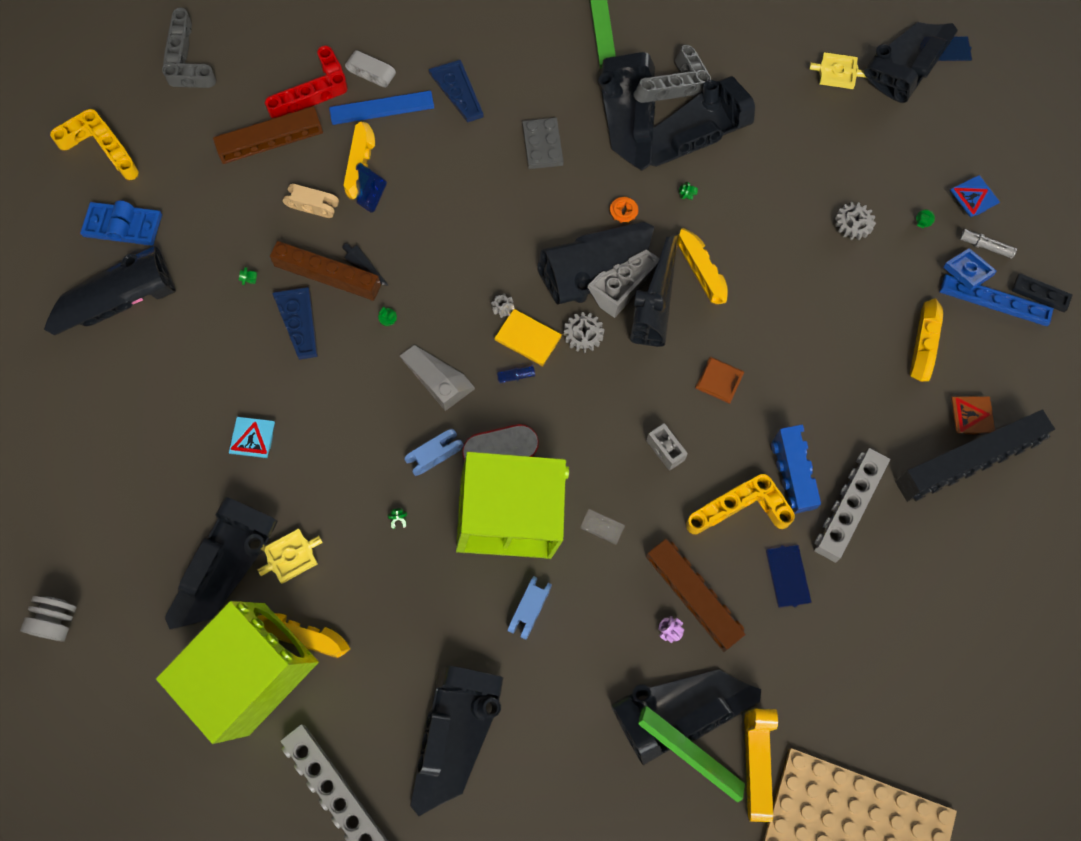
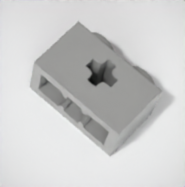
[646,423,688,471]

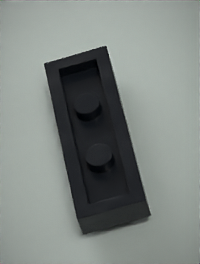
[1012,273,1073,313]

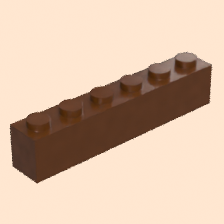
[213,107,323,164]
[270,241,381,301]
[646,539,746,652]

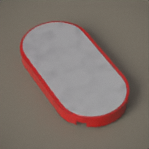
[463,424,539,461]

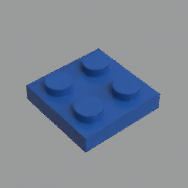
[943,248,997,290]

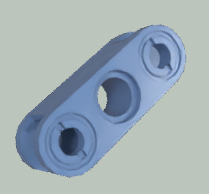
[404,429,464,476]
[508,576,552,640]

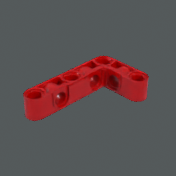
[265,46,348,118]

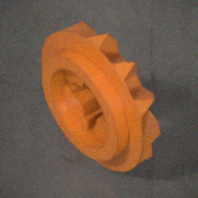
[610,197,638,223]

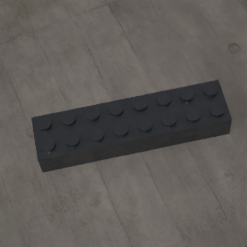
[895,409,1056,502]

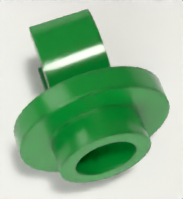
[678,182,698,200]
[916,209,935,229]
[239,267,257,285]
[378,307,397,326]
[387,508,407,529]

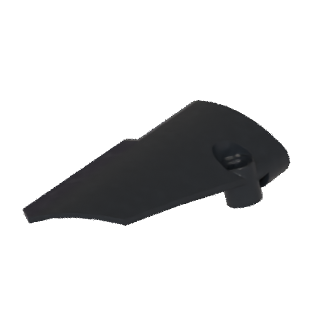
[598,52,655,171]
[651,76,755,167]
[630,232,679,347]

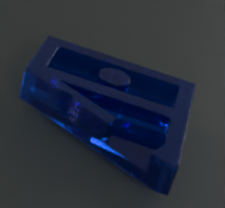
[356,163,387,213]

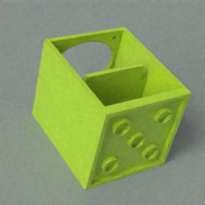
[456,452,569,559]
[156,601,319,744]

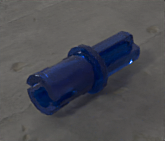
[497,365,535,383]

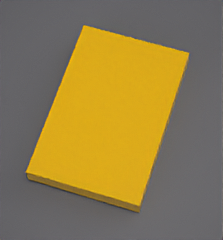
[495,310,562,366]

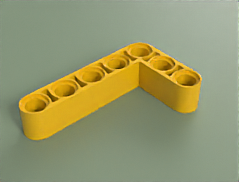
[744,709,778,822]

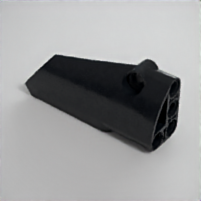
[864,22,958,103]
[537,222,654,305]
[44,246,176,335]
[165,497,278,630]
[410,666,504,816]
[611,669,761,765]

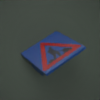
[950,175,1000,218]

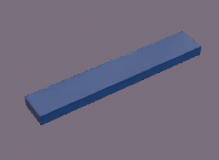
[329,91,434,125]
[940,275,1054,326]

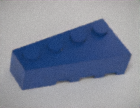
[771,424,821,514]

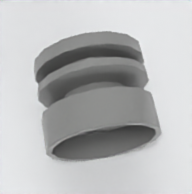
[20,596,76,642]

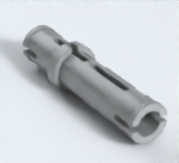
[960,229,1017,259]

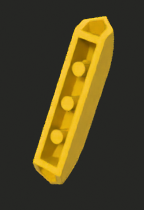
[344,122,375,200]
[677,228,728,305]
[910,298,943,382]
[257,613,350,658]

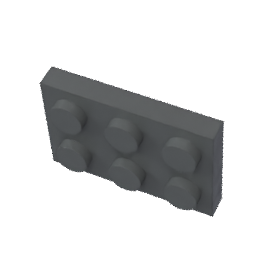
[523,118,563,169]

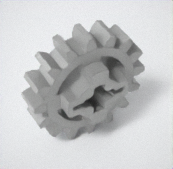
[835,202,876,240]
[564,312,604,353]

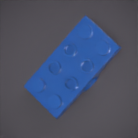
[80,201,162,246]

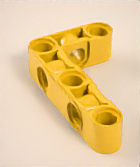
[50,109,139,180]
[686,474,795,534]

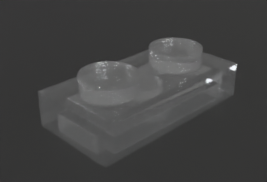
[581,509,625,545]

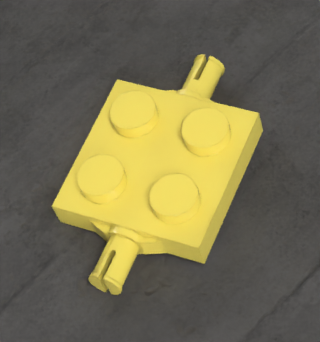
[809,52,867,89]
[257,529,323,584]

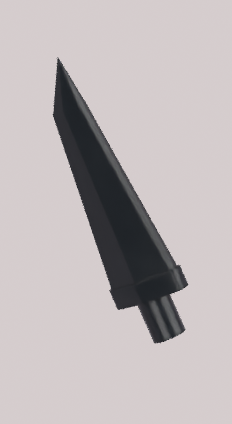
[342,243,389,286]

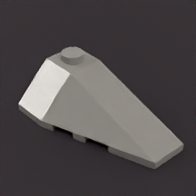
[588,250,660,318]
[400,345,475,411]

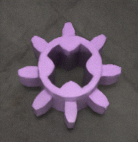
[658,616,684,643]

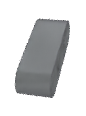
[345,50,396,87]

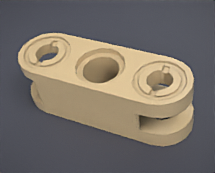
[283,184,339,218]

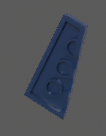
[429,60,484,122]
[272,287,318,360]

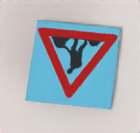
[229,417,275,458]

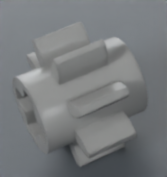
[491,294,515,318]

